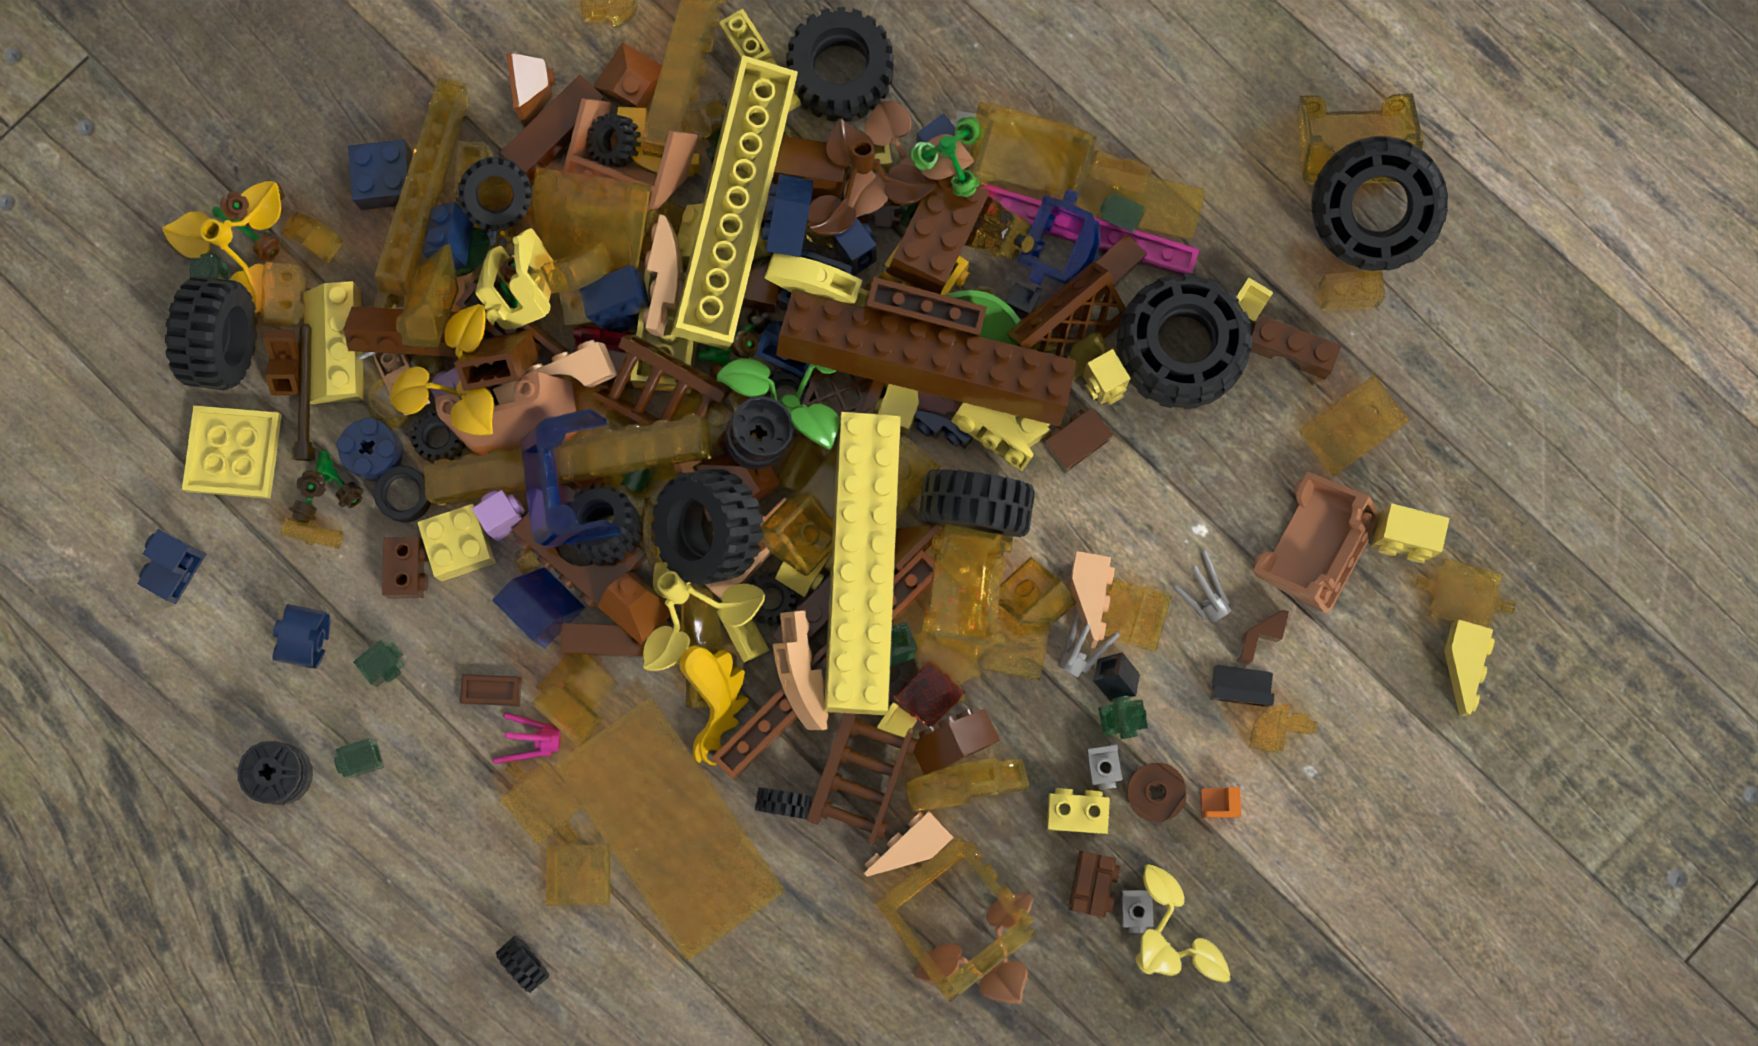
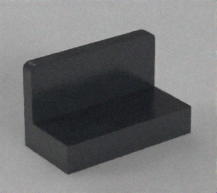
[1210,665,1275,708]

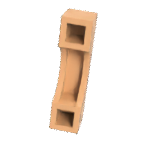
[493,340,618,405]

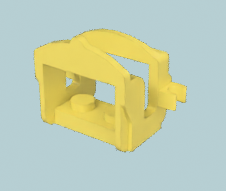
[476,228,559,329]

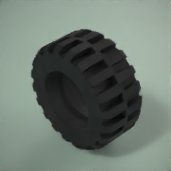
[786,7,894,122]
[165,276,257,390]
[651,469,764,585]
[919,469,1035,537]

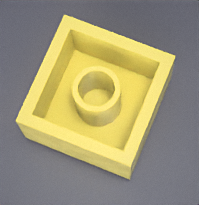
[1371,503,1450,563]
[417,504,496,582]

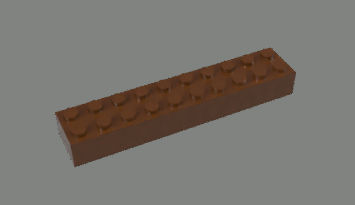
[776,290,1076,427]

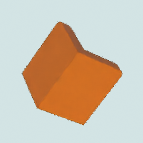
[1200,787,1241,818]

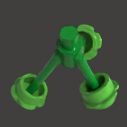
[910,116,983,197]

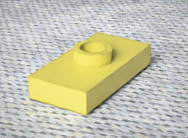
[716,609,769,662]

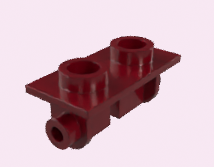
[573,325,635,353]

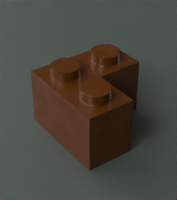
[914,708,1000,776]

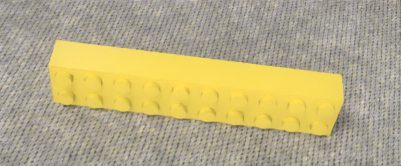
[671,55,798,350]
[824,412,900,715]

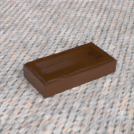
[460,674,522,707]

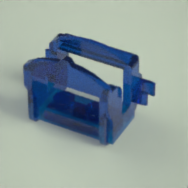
[1016,189,1101,286]

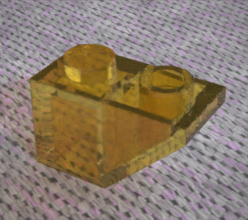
[281,212,345,263]

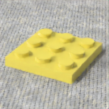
[182,406,282,499]

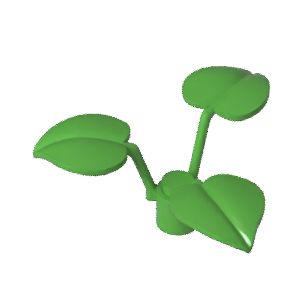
[716,358,840,450]

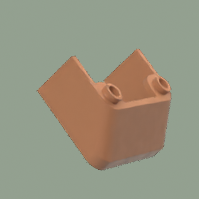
[564,98,699,213]

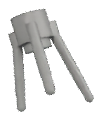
[1173,550,1232,623]
[1058,611,1120,677]

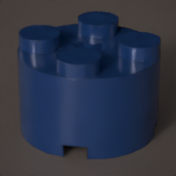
[337,418,403,481]
[272,604,331,669]

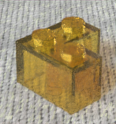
[453,141,513,208]

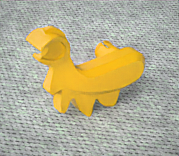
[676,646,748,765]

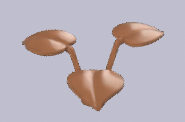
[844,101,974,217]
[915,893,1033,1004]

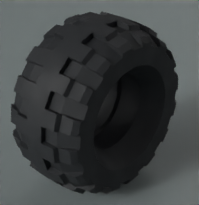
[1311,136,1448,271]
[1116,273,1252,410]

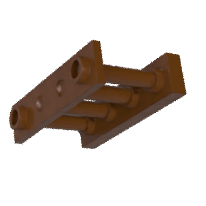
[594,333,732,454]
[806,713,918,845]

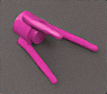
[492,713,561,764]

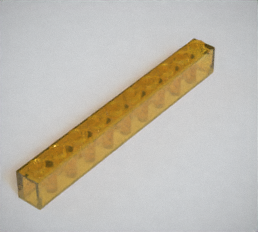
[424,414,712,506]

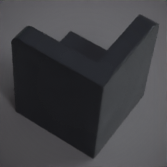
[1005,283,1043,320]
[1093,652,1140,702]

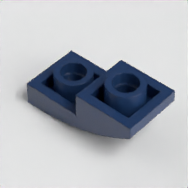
[914,410,973,449]

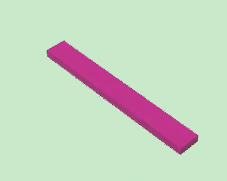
[980,183,1199,275]

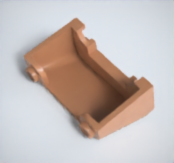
[435,372,578,459]
[1253,471,1379,613]

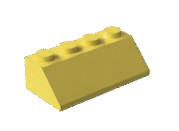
[303,281,364,404]

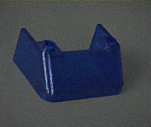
[521,409,621,547]

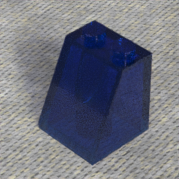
[492,567,586,649]

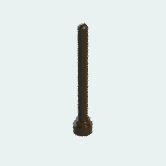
[291,324,315,461]

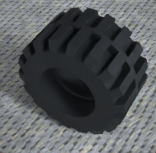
[458,157,532,231]
[561,484,642,565]

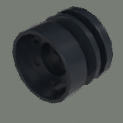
[724,396,794,470]
[238,741,313,805]

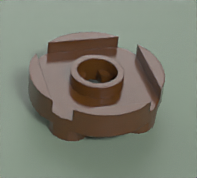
[1126,763,1186,822]

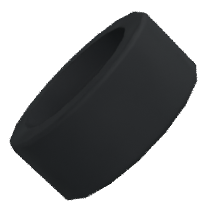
[374,465,433,523]

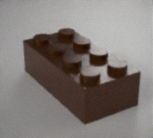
[887,175,990,294]

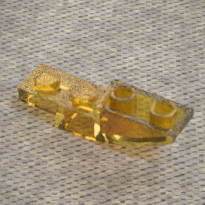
[681,589,723,708]
[905,757,1030,812]

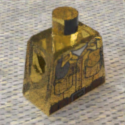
[965,196,1034,261]

